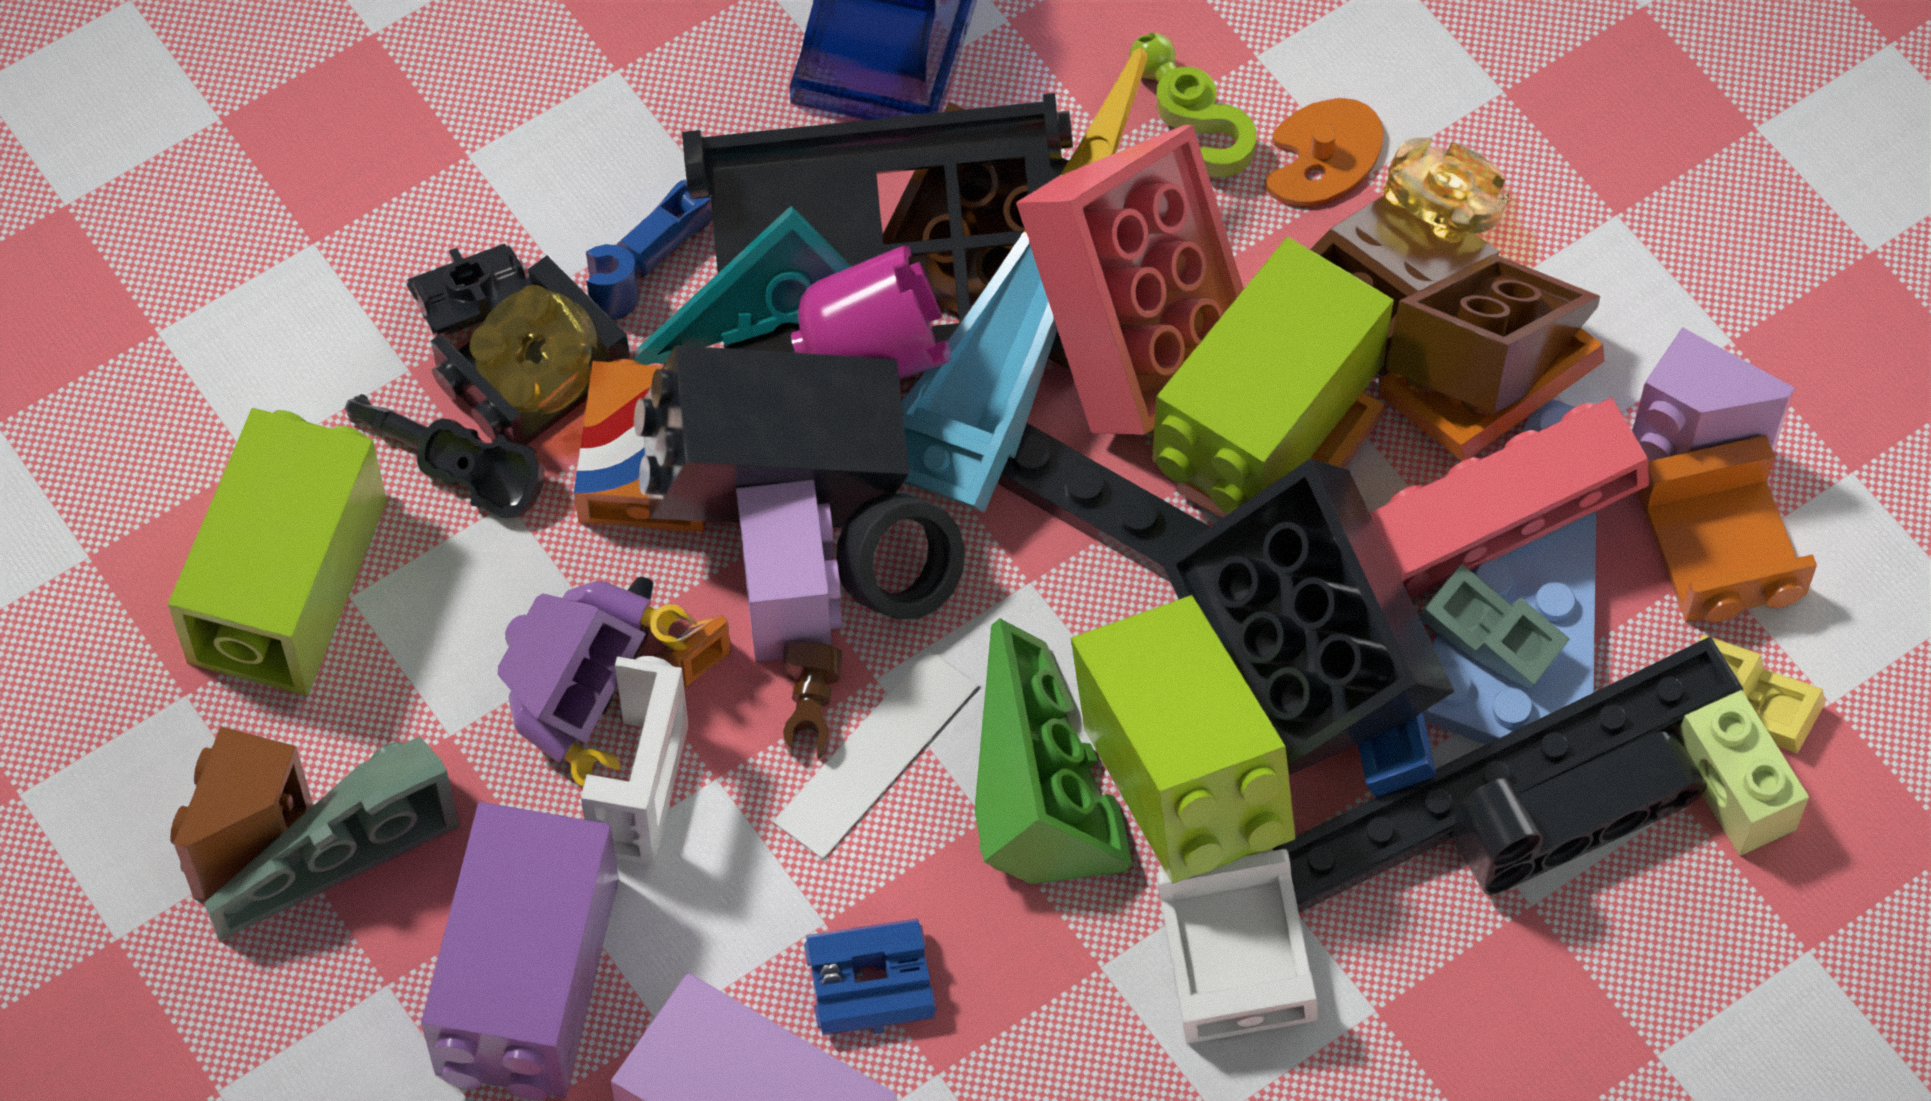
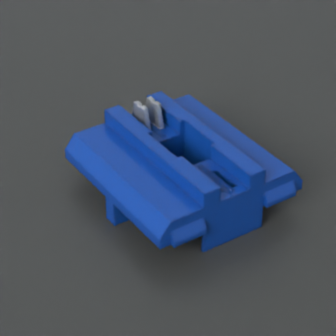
[804,918,937,1036]

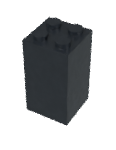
[634,345,909,528]

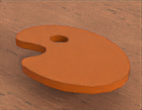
[1265,98,1383,207]

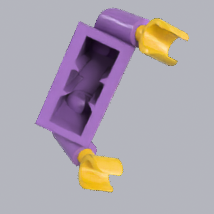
[497,581,697,787]

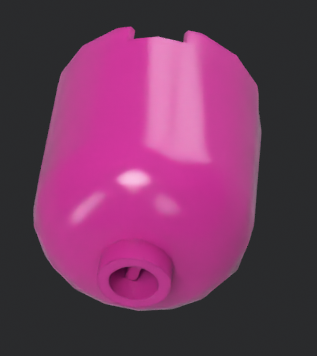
[791,244,950,379]

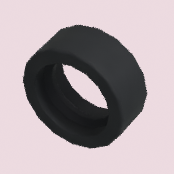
[836,493,965,620]

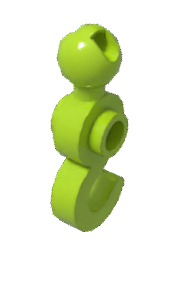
[1129,32,1257,178]

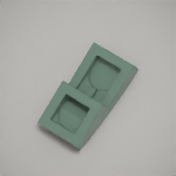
[1419,564,1570,689]

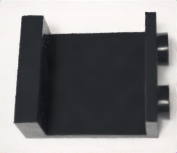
[431,255,630,445]

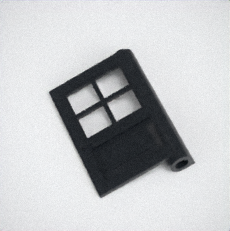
[682,93,1073,353]

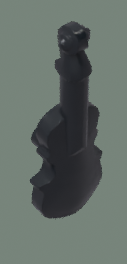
[344,394,545,518]

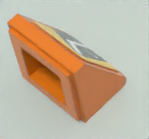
[654,615,731,687]

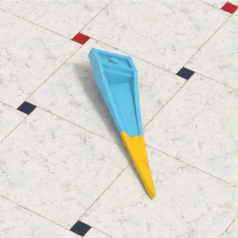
[902,47,1148,513]

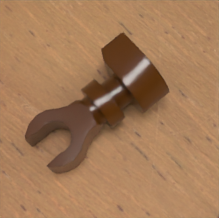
[782,641,842,759]

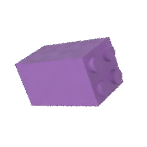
[421,802,619,1100]

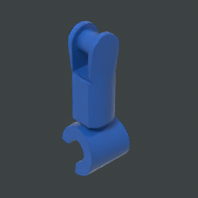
[586,179,713,321]

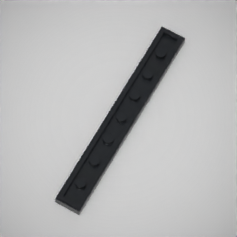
[1273,636,1743,913]

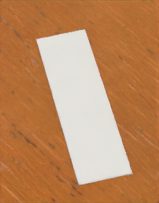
[773,649,979,859]

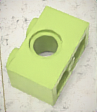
[1678,690,1809,856]

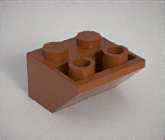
[170,727,313,902]

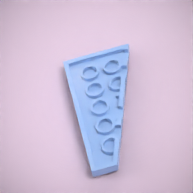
[1423,399,1596,745]

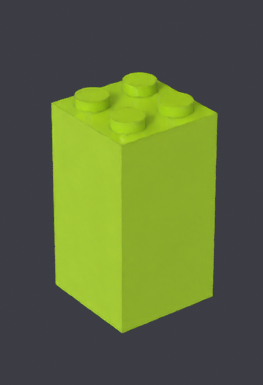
[1152,236,1393,514]
[168,408,387,696]
[1071,595,1295,884]

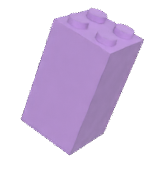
[611,972,897,1101]

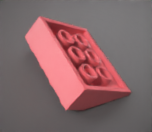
[1016,125,1244,435]

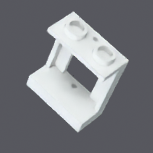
[581,656,689,865]

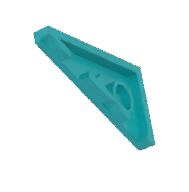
[633,206,852,365]

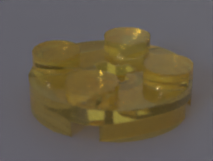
[1383,137,1509,242]
[470,285,597,414]

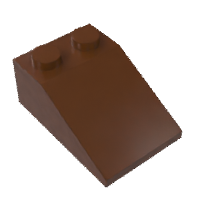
[1386,254,1600,414]

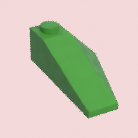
[974,618,1133,884]

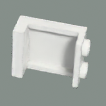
[1156,849,1319,1044]

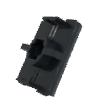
[406,243,536,336]

